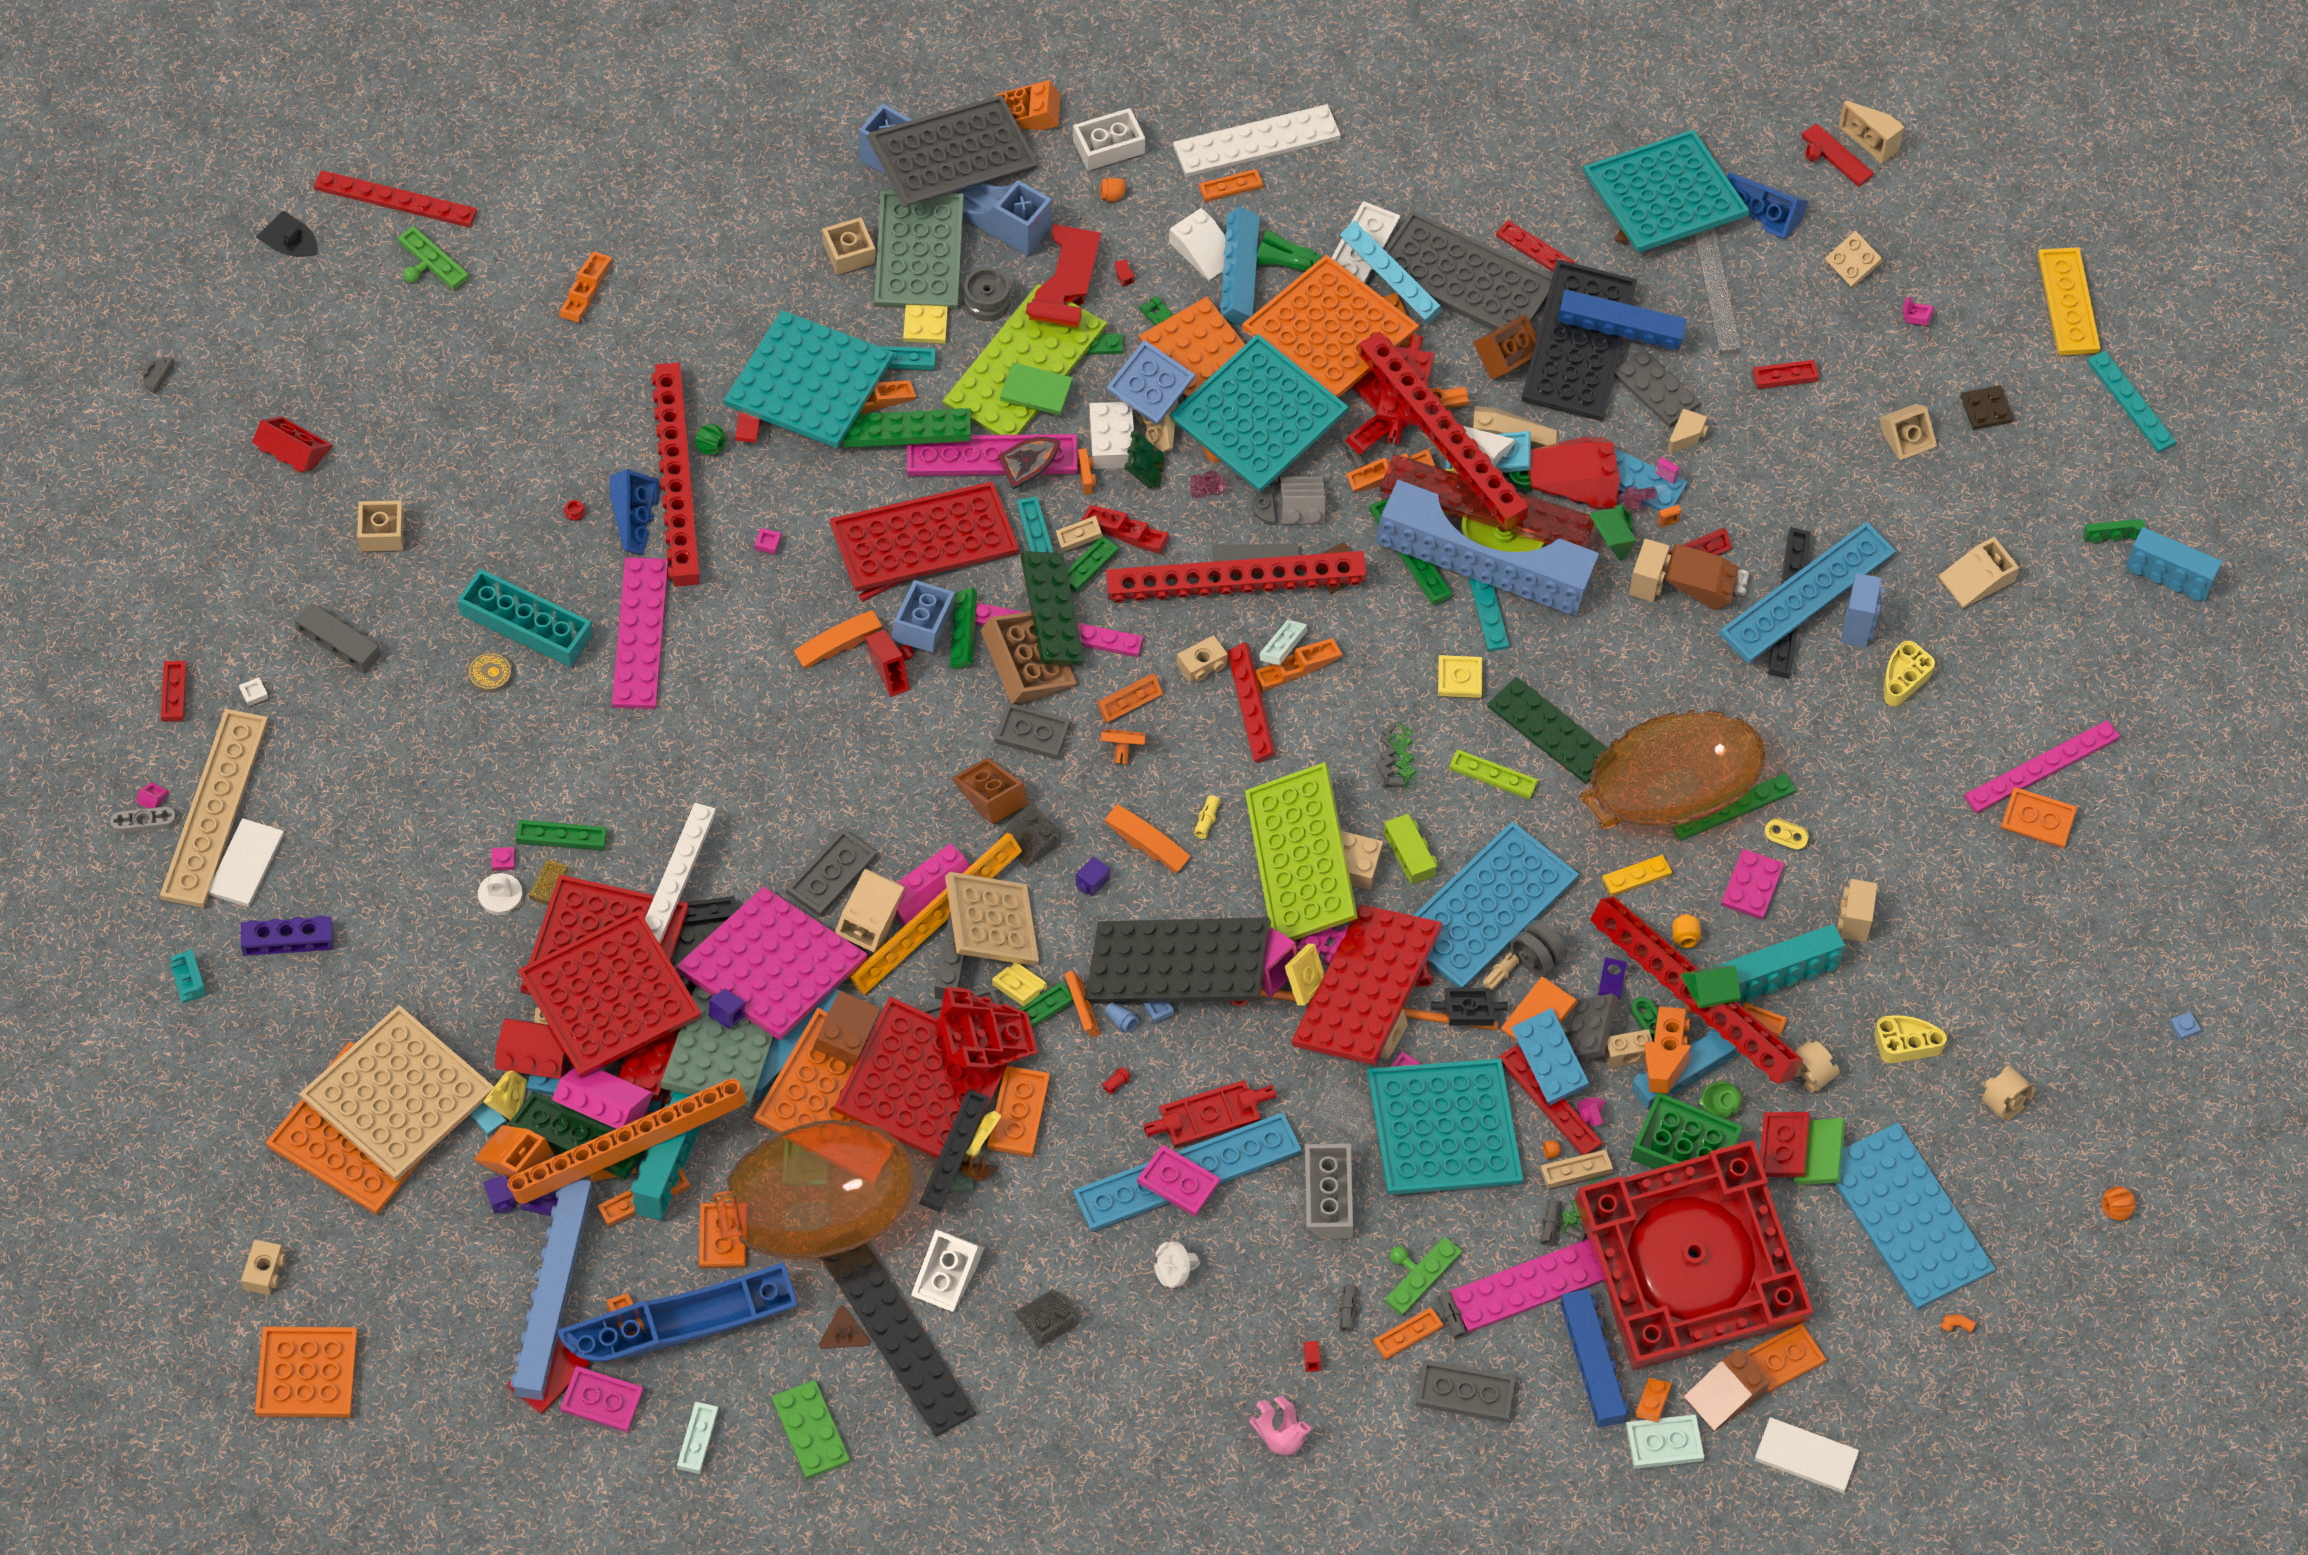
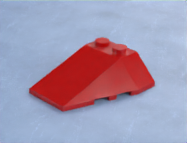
[1528,436,1619,509]
[939,987,1038,1070]

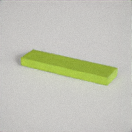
[1449,749,1538,800]

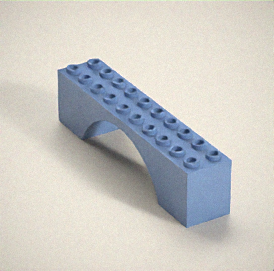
[859,104,1052,256]
[1375,480,1599,616]

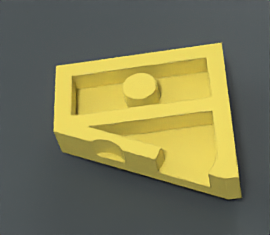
[484,1070,527,1121]
[963,1111,1001,1162]

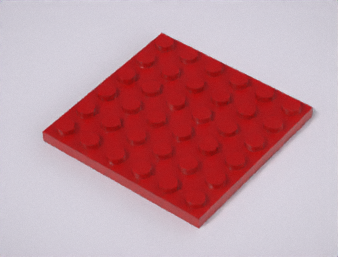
[520,874,689,995]
[518,910,702,1078]
[833,996,1009,1159]

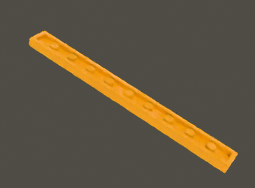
[849,833,1022,995]

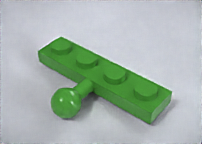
[397,226,469,291]
[1384,1236,1462,1316]

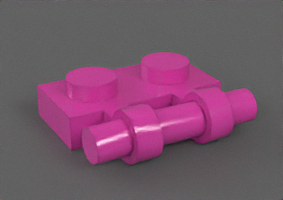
[1297,926,1348,966]

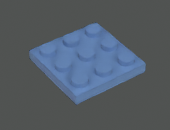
[1106,340,1195,425]

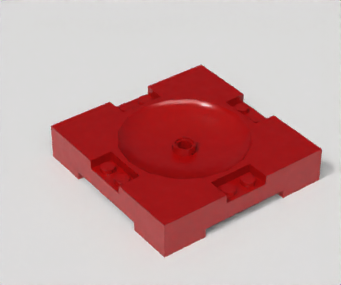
[1574,1140,1814,1371]

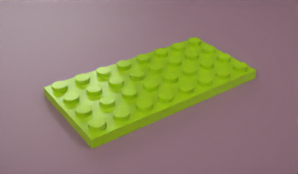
[942,284,1107,435]
[1245,762,1358,941]

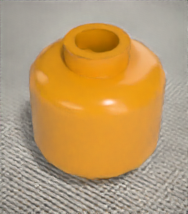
[1672,914,1702,948]

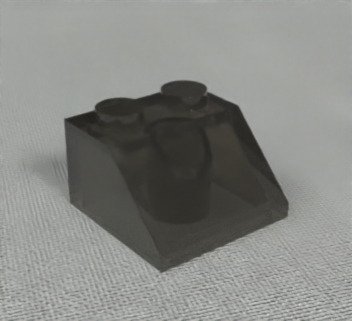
[999,803,1061,869]
[1014,1289,1078,1348]

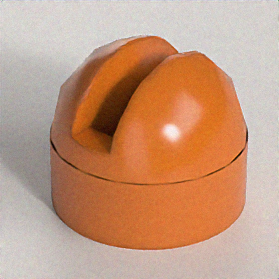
[1543,1140,1561,1159]

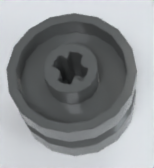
[964,267,1010,321]
[1510,919,1567,977]

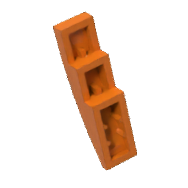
[559,251,612,323]
[859,380,916,414]
[1346,449,1436,492]
[794,610,884,669]
[1256,638,1343,692]
[1103,804,1191,873]

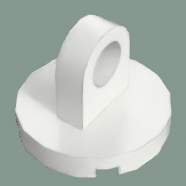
[478,873,523,915]
[1155,1242,1200,1288]

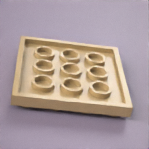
[945,872,1039,966]

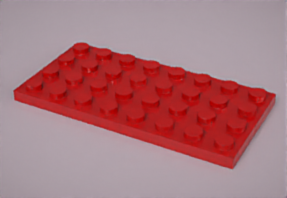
[829,481,1019,592]
[1291,904,1443,1065]

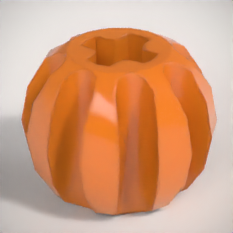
[2102,1186,2135,1220]

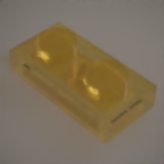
[529,858,568,905]

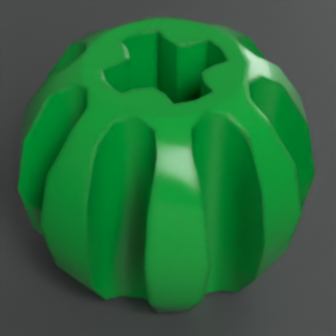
[695,424,726,456]

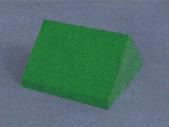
[1589,508,1637,561]
[1681,965,1741,1008]

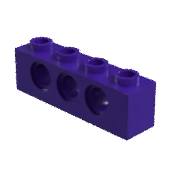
[241,915,334,956]

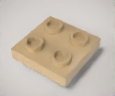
[1825,231,1883,288]

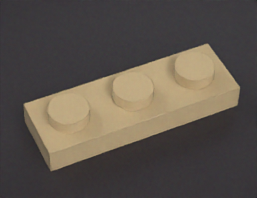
[1540,1150,1613,1189]

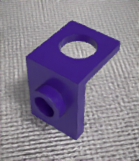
[1598,957,1627,999]

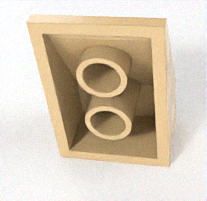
[1839,101,1904,164]

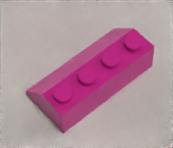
[894,843,970,927]
[552,1068,653,1129]

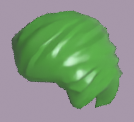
[1699,1081,1742,1119]

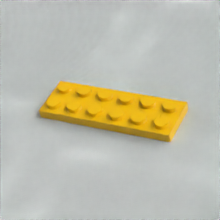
[2037,247,2100,356]

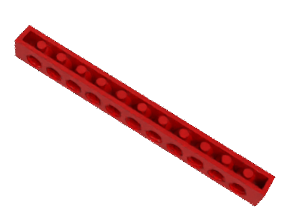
[1359,331,1529,530]
[651,362,700,587]
[1106,551,1366,603]
[1590,896,1803,1084]

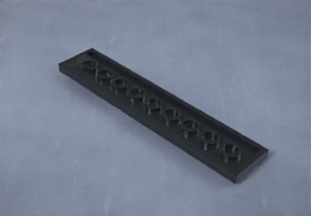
[818,1230,976,1437]

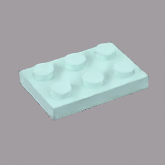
[1626,1414,1704,1469]

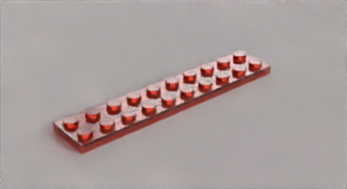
[1380,454,1595,548]

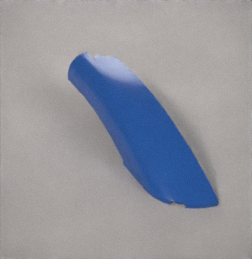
[557,1262,799,1362]

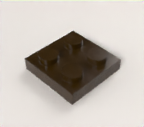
[1960,385,2014,430]

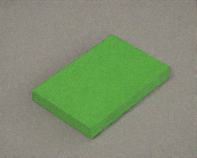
[1000,362,1073,416]
[1794,1118,1846,1185]

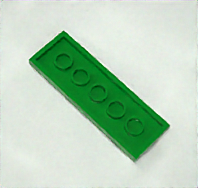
[843,408,971,448]

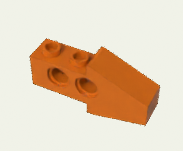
[1645,1007,1691,1094]

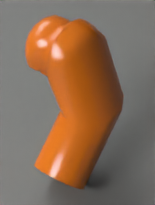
[1941,1314,1976,1333]

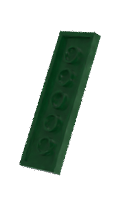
[1020,551,1085,666]
[1487,677,1615,784]
[508,1091,647,1179]

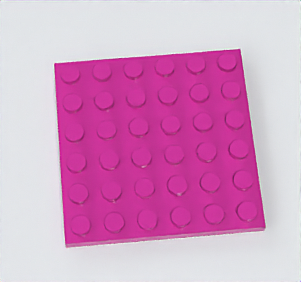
[676,886,867,1040]

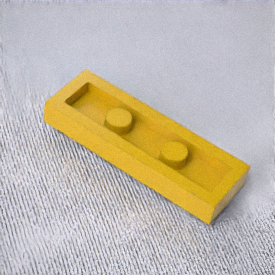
[1602,854,1672,897]

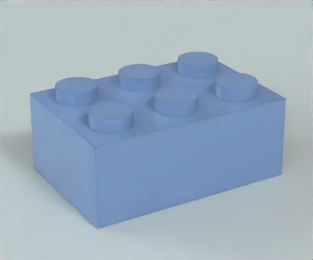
[1841,573,1884,647]
[892,580,955,653]

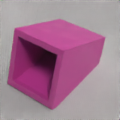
[1253,916,1297,998]

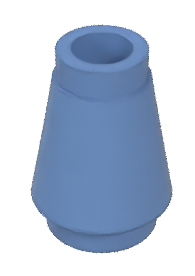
[1105,1003,1138,1033]

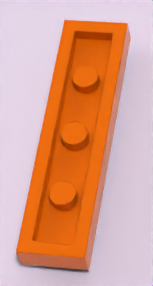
[597,1167,690,1228]

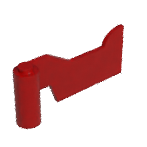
[1025,224,1101,328]

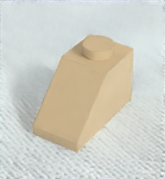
[1667,409,1709,453]

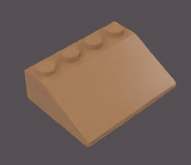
[980,611,1077,704]

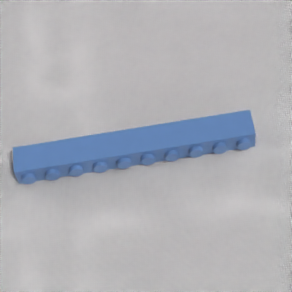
[511,1179,593,1400]

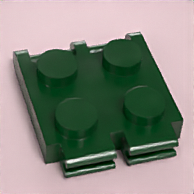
[1124,431,1165,489]

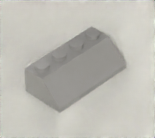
[1305,1144,1353,1239]

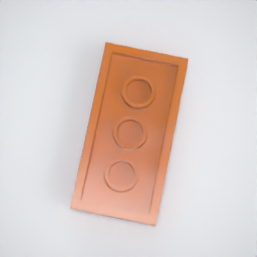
[987,1066,1050,1157]

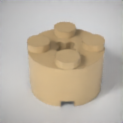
[1794,1039,1840,1094]
[1982,1065,2035,1120]

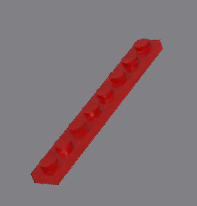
[314,170,477,228]

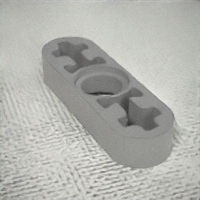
[110,807,176,833]

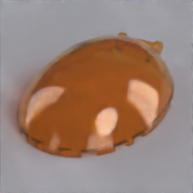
[1579,709,1766,830]
[712,1120,915,1259]

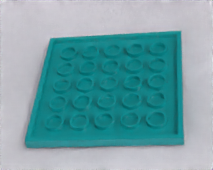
[1583,129,1749,253]
[723,310,894,448]
[1169,334,1349,493]
[1367,1058,1523,1195]

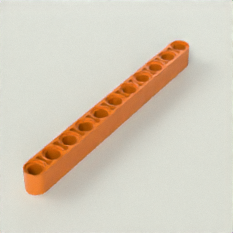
[508,1079,746,1204]

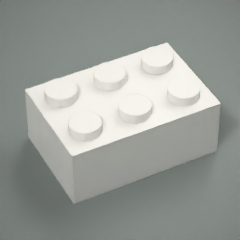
[1073,108,1145,171]
[1089,402,1134,469]

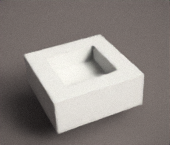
[239,677,268,706]

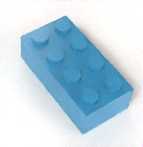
[2126,527,2222,602]

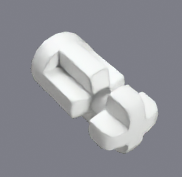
[1734,570,1749,596]

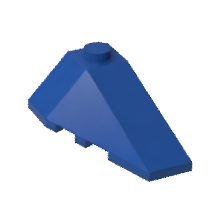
[1727,172,1808,239]
[610,469,659,555]

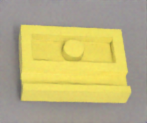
[992,963,1047,1007]

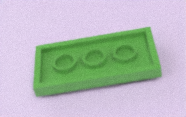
[771,1380,850,1480]

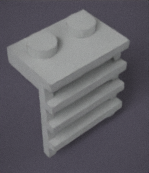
[1280,476,1325,524]

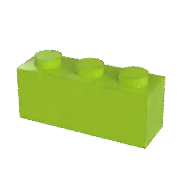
[1383,814,1438,885]

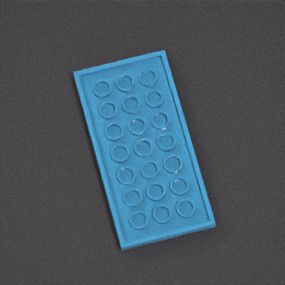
[1413,821,1579,988]
[1834,1122,1995,1310]

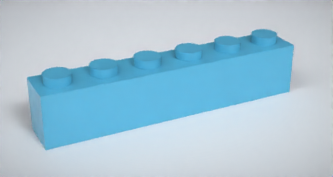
[1340,220,1443,325]

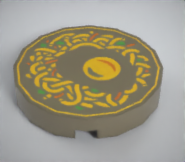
[468,653,512,693]

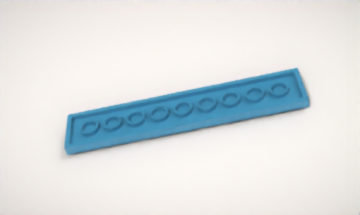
[1718,521,1896,664]
[1073,1112,1302,1233]

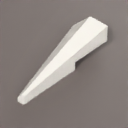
[1443,426,1516,467]

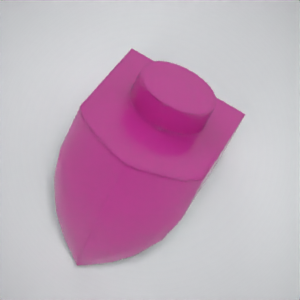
[1903,297,1934,326]
[1577,1097,1605,1127]

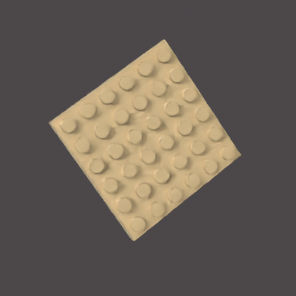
[299,1005,494,1182]

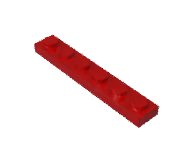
[1227,642,1276,763]
[1498,1045,1603,1156]

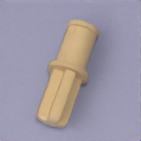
[1483,953,1519,990]

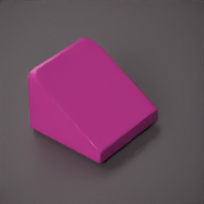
[136,782,169,809]

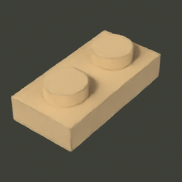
[1056,516,1103,552]

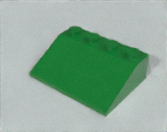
[1630,1092,1743,1169]

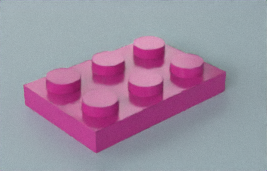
[1721,849,1784,920]
[1137,1145,1220,1217]
[560,1366,643,1433]

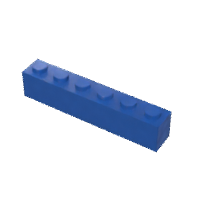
[1557,289,1687,350]
[1560,1289,1629,1428]

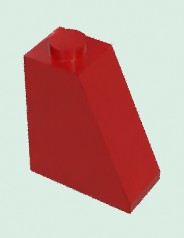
[865,630,910,697]

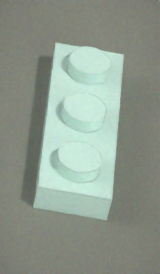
[1260,620,1307,665]
[677,1402,719,1474]

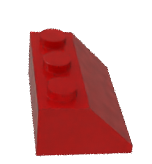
[252,416,333,473]
[494,1018,569,1079]

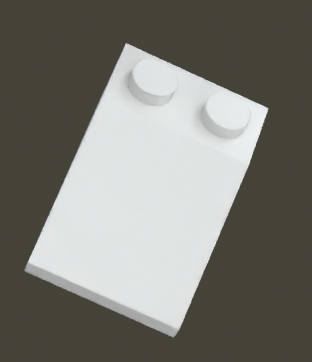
[1169,208,1226,281]
[911,1230,984,1312]

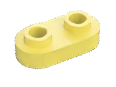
[1765,818,1809,849]

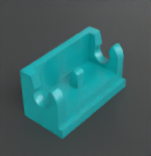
[170,949,206,1003]

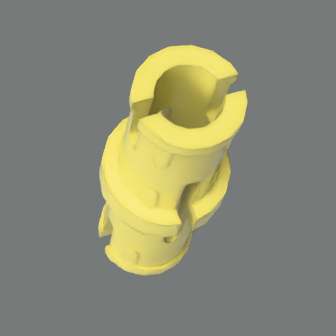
[1193,795,1221,839]

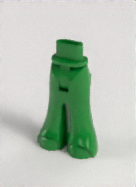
[1256,229,1321,272]

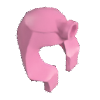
[1249,1396,1311,1456]

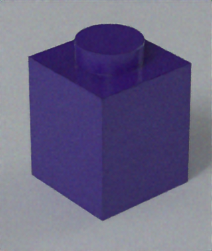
[1076,856,1110,896]
[708,988,745,1029]
[483,1174,516,1214]

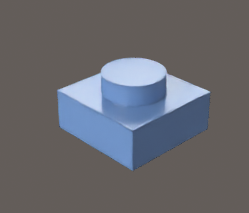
[1143,1002,1174,1024]
[2169,1012,2201,1040]

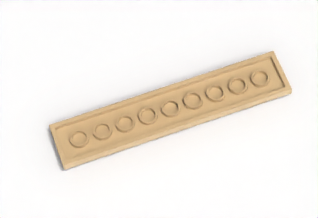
[160,709,269,908]

